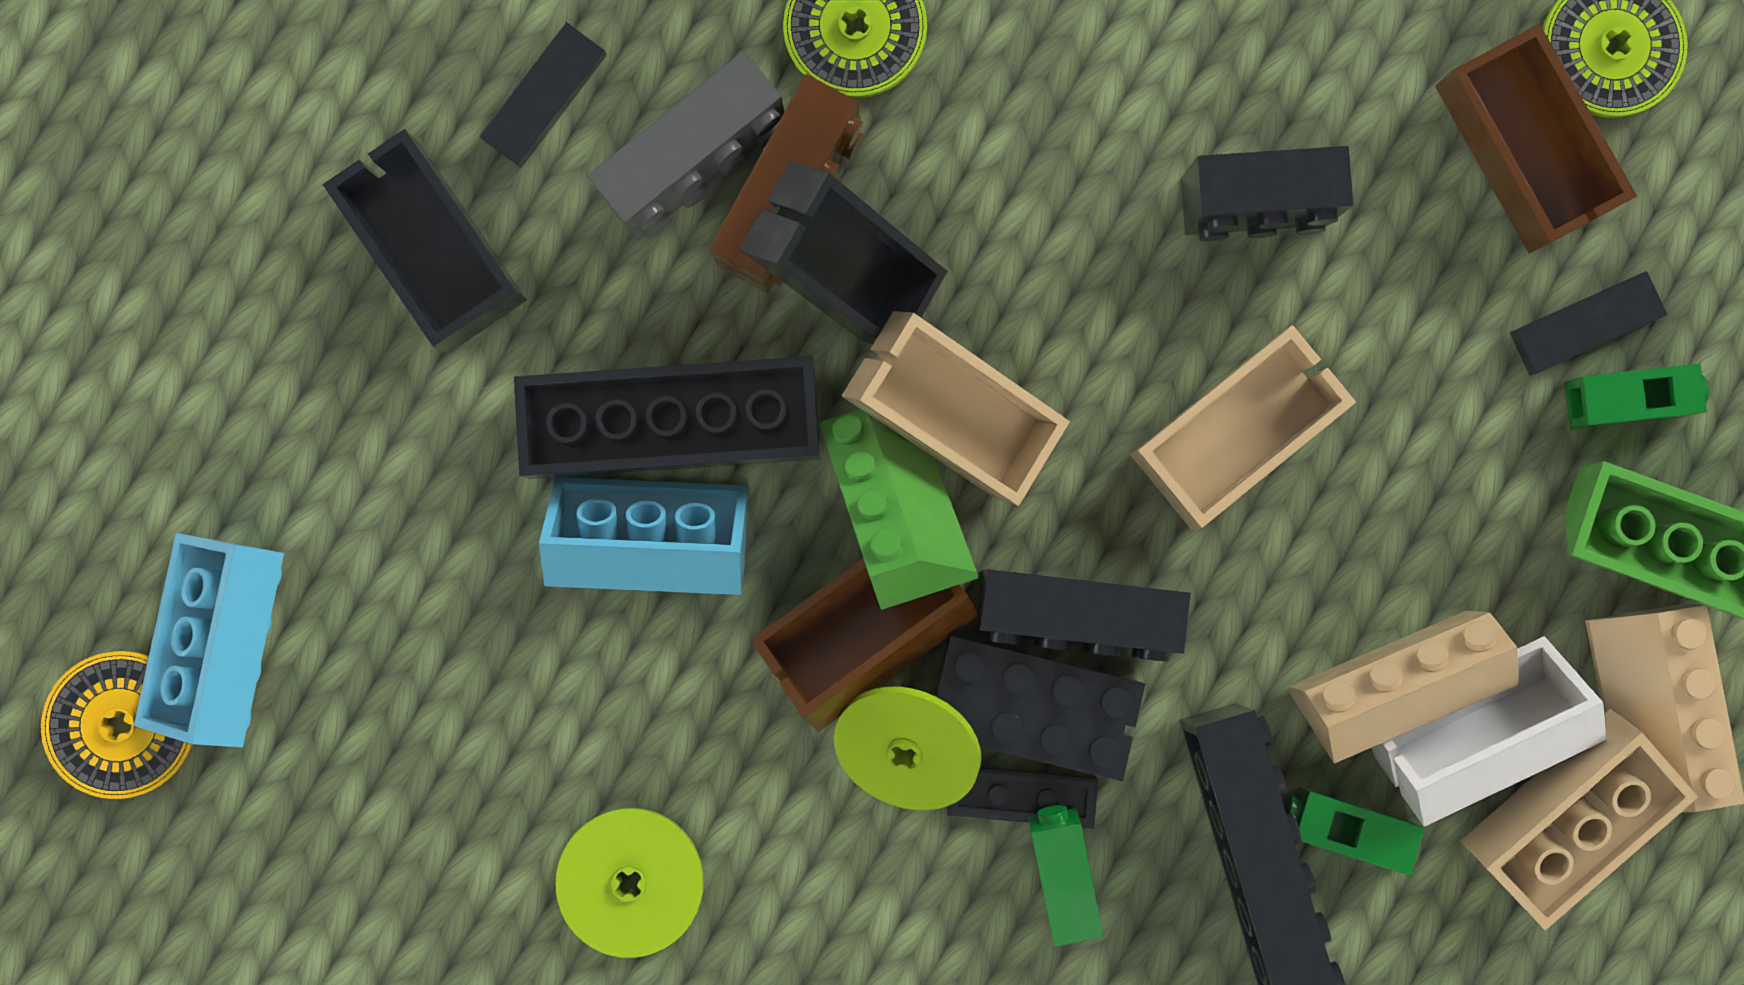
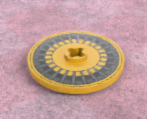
[41,651,193,799]

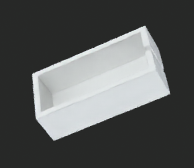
[1372,636,1606,827]

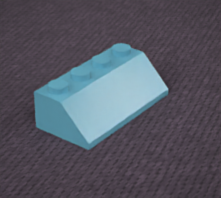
[539,477,749,595]
[134,533,284,748]

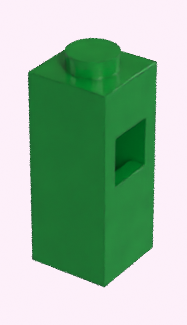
[1564,364,1709,429]
[1284,786,1425,876]
[1028,805,1104,947]

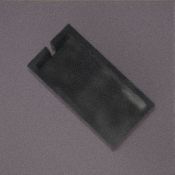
[322,129,527,354]
[739,160,948,345]
[975,569,1191,662]
[934,635,1146,781]

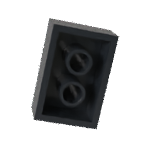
[1181,146,1354,241]

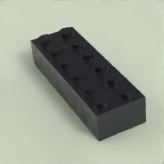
[514,356,821,479]
[1179,703,1345,985]

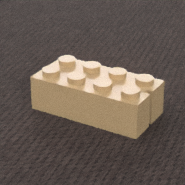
[842,311,1070,506]
[1130,325,1356,530]

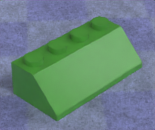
[819,409,978,610]
[1565,461,1744,619]

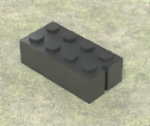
[587,50,785,241]

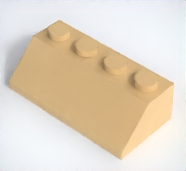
[1585,604,1744,812]
[1288,611,1519,763]
[1460,709,1698,931]

